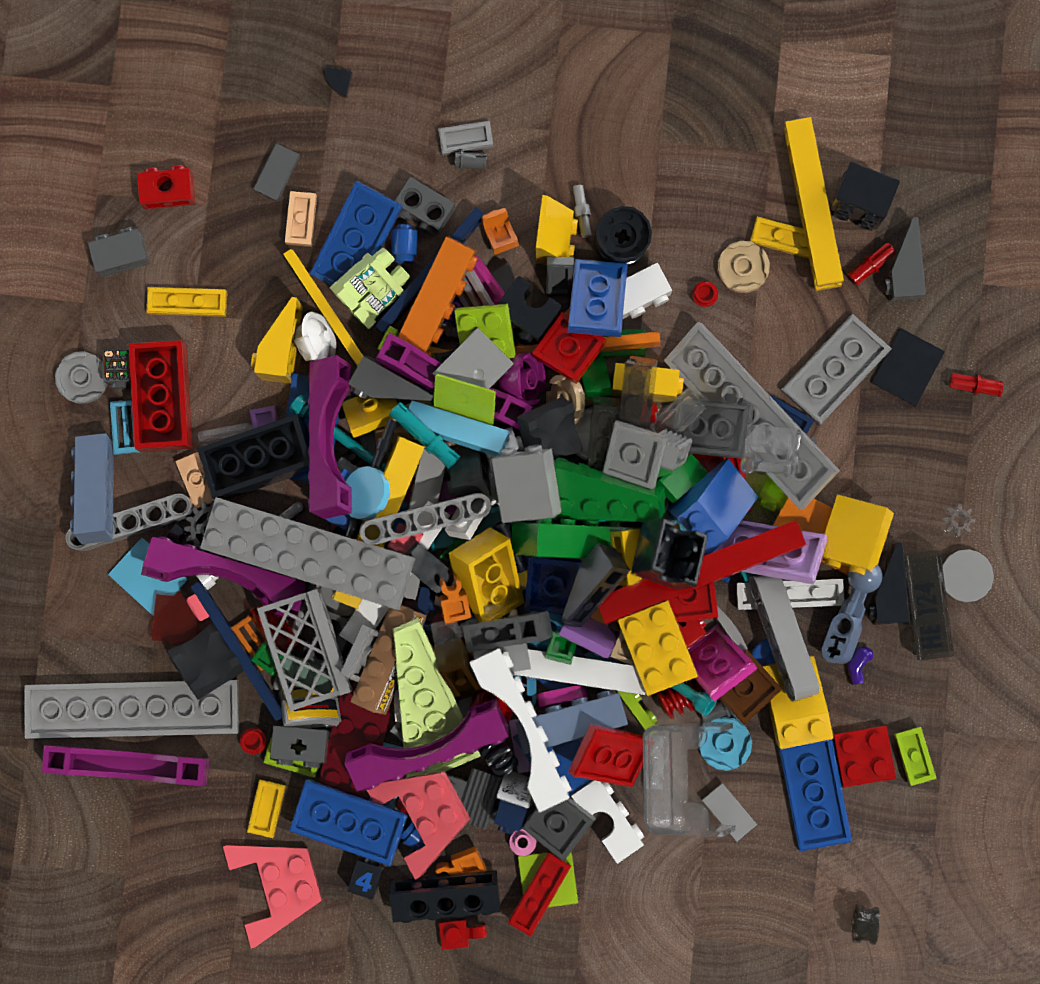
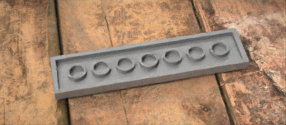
[664,322,840,509]
[200,497,415,610]
[25,680,239,739]

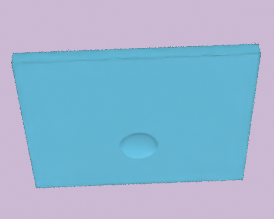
[108,538,189,617]

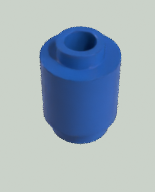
[391,224,417,263]

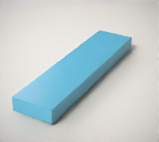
[408,401,510,456]

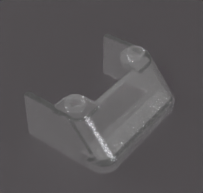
[643,722,735,837]

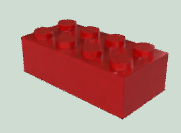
[129,340,193,452]

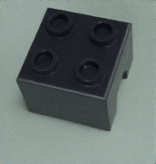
[829,162,900,231]
[497,276,561,345]
[630,518,708,590]

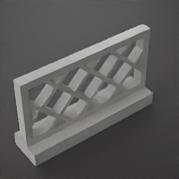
[257,588,353,711]

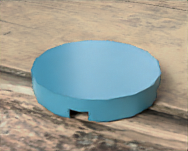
[346,466,390,521]
[698,717,752,771]

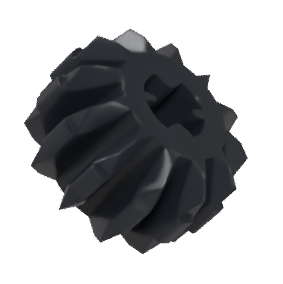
[478,741,518,778]

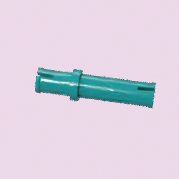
[389,402,460,469]

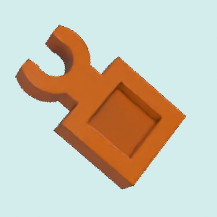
[439,575,471,624]
[436,846,486,875]

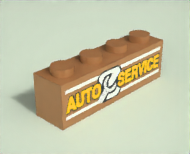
[350,605,427,715]

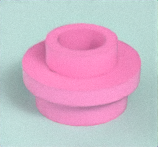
[509,829,536,856]

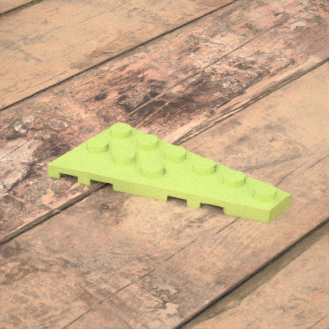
[393,618,481,778]

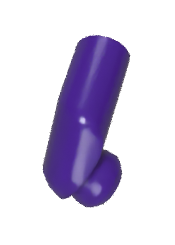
[847,647,874,685]

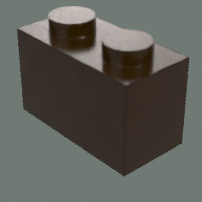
[434,638,483,700]

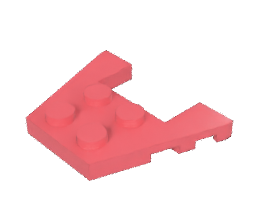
[367,771,471,879]
[223,845,323,948]

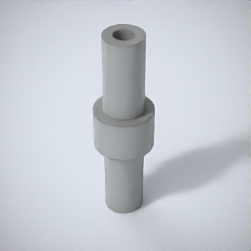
[573,185,592,238]

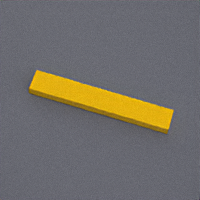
[284,249,363,367]

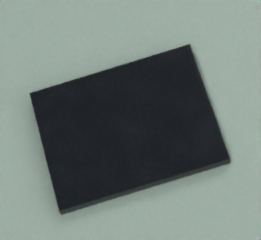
[871,328,945,407]

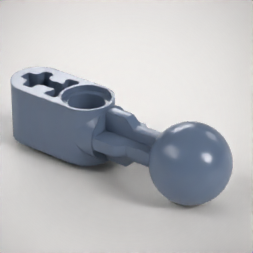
[822,565,882,664]

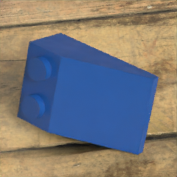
[667,457,758,555]

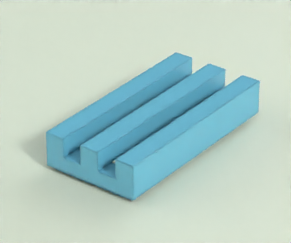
[110,400,142,455]

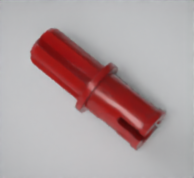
[847,243,896,286]
[949,373,1004,397]

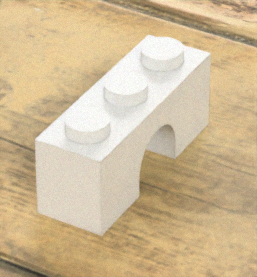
[571,780,644,864]

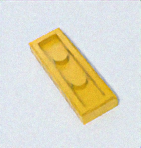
[750,217,811,259]
[146,287,227,317]

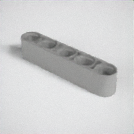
[66,494,194,551]
[360,494,491,545]
[749,575,819,702]

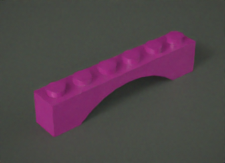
[375,333,532,433]
[308,355,352,519]
[141,537,307,620]
[344,698,508,791]
[41,745,210,786]

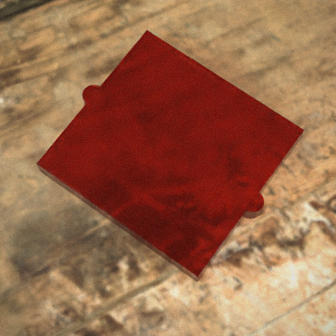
[151,594,198,645]

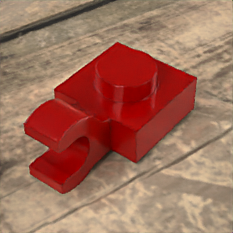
[439,919,487,950]

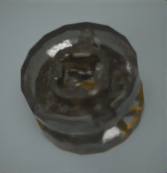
[851,904,880,945]

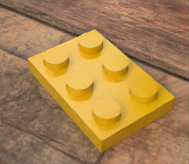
[618,600,698,696]

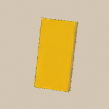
[247,779,286,838]

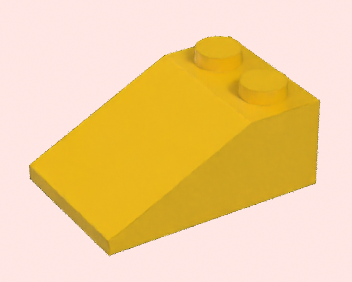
[536,195,578,265]
[251,297,303,384]
[449,528,524,623]
[762,656,834,749]

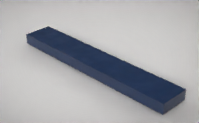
[375,207,483,336]
[191,582,283,722]

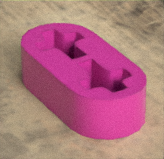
[537,685,589,710]

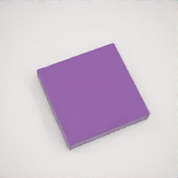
[559,618,619,658]

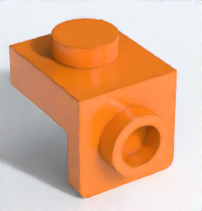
[481,208,519,255]

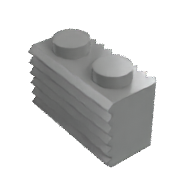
[658,429,693,472]

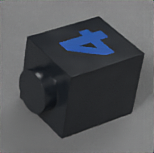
[347,857,385,900]

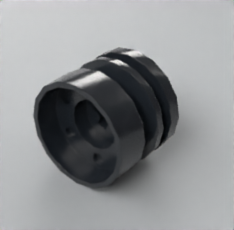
[593,206,652,265]

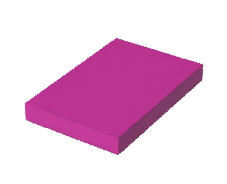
[687,624,757,701]

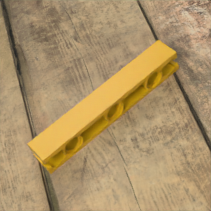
[783,117,844,291]
[332,436,425,609]

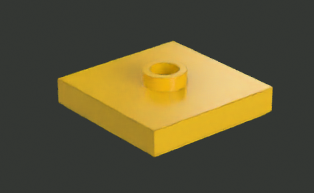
[342,395,398,438]

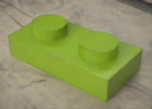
[616,691,658,735]
[894,727,937,786]

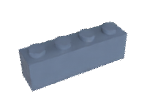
[70,433,114,544]
[515,690,628,754]

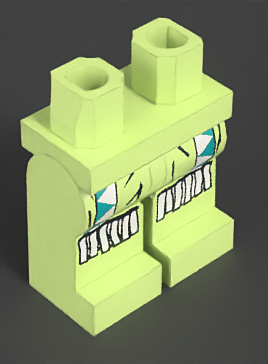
[329,248,410,329]

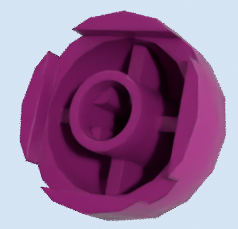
[497,353,546,405]

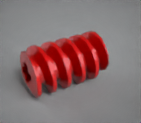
[656,679,705,720]

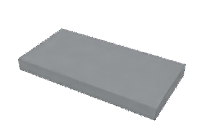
[781,314,892,426]

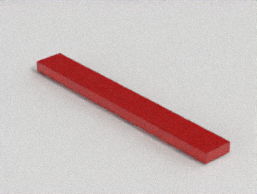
[599,520,807,625]

